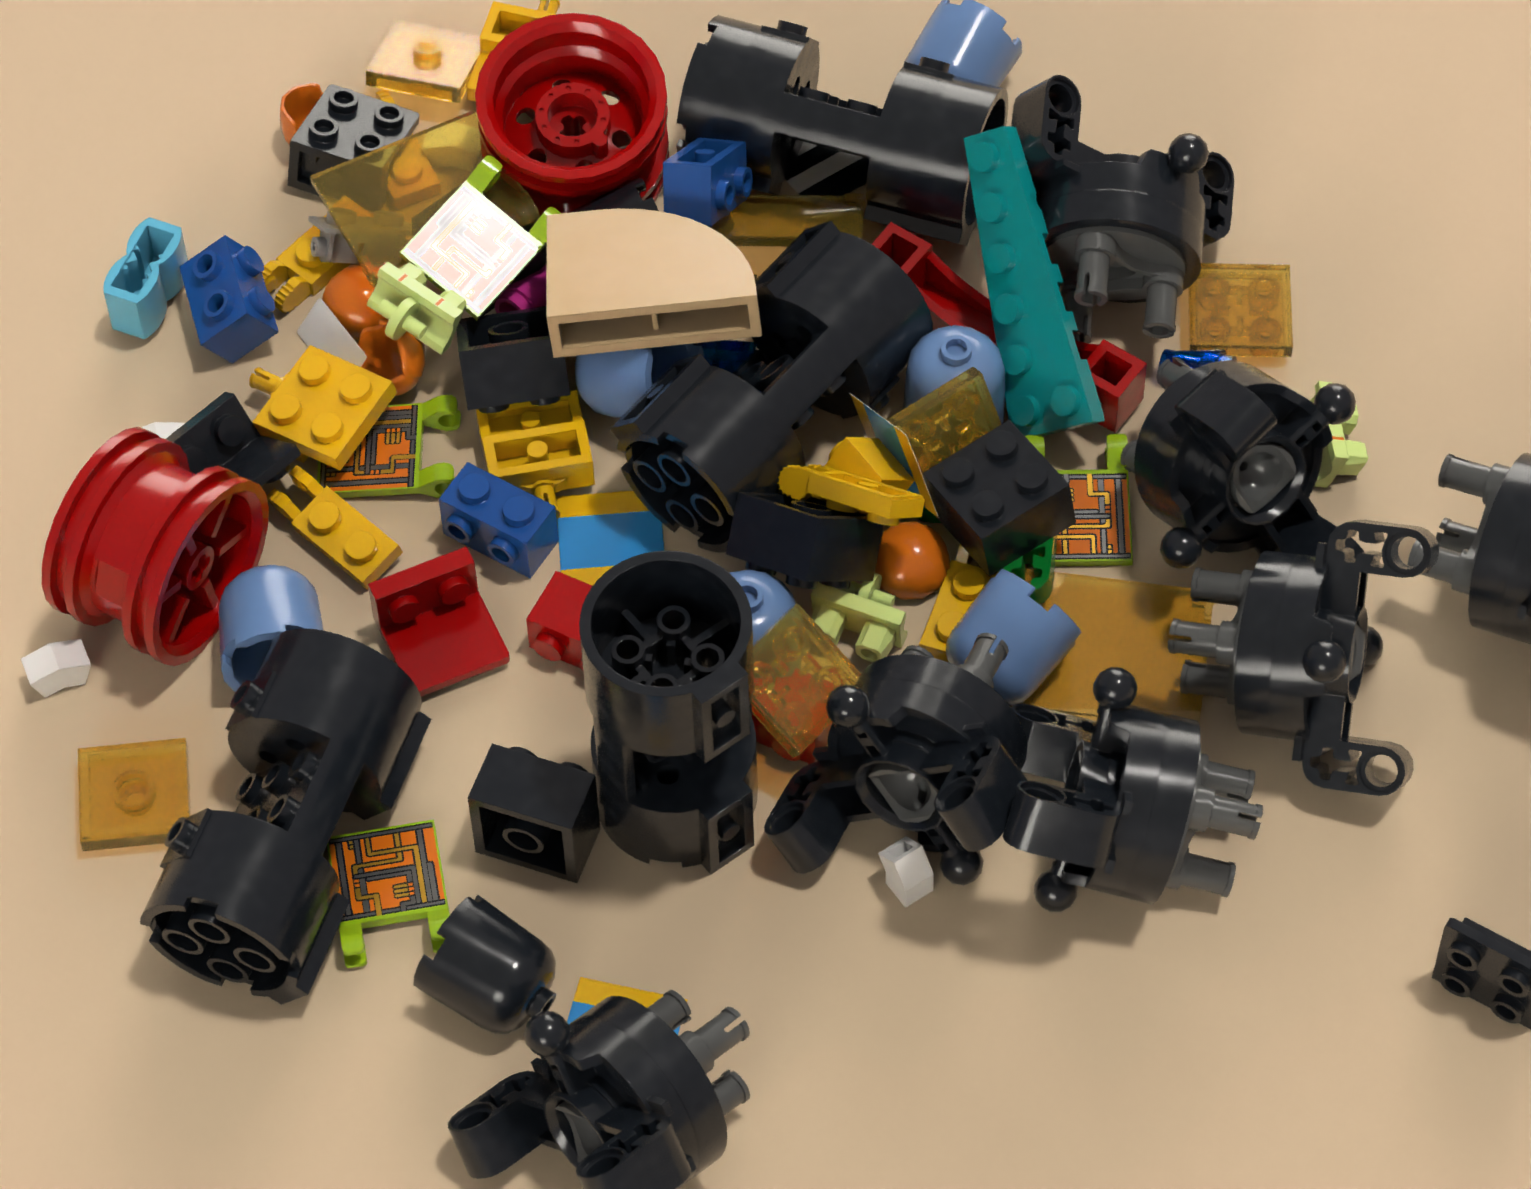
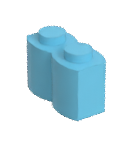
[103,217,188,339]

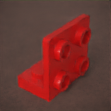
[368,546,510,697]

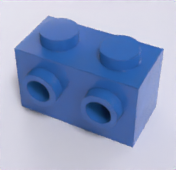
[663,137,753,228]
[179,235,279,363]
[438,462,559,579]

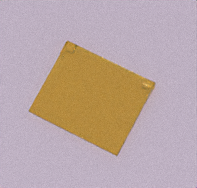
[310,110,540,288]
[712,193,866,247]
[1010,568,1215,725]

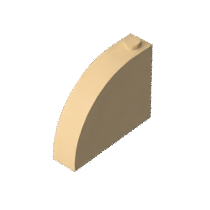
[546,208,762,358]

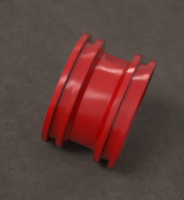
[475,13,669,215]
[41,427,269,666]

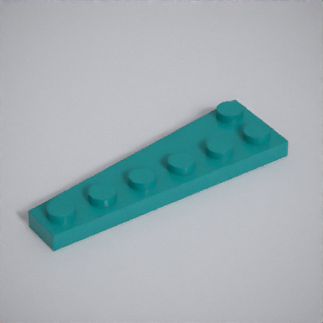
[964,126,1105,436]

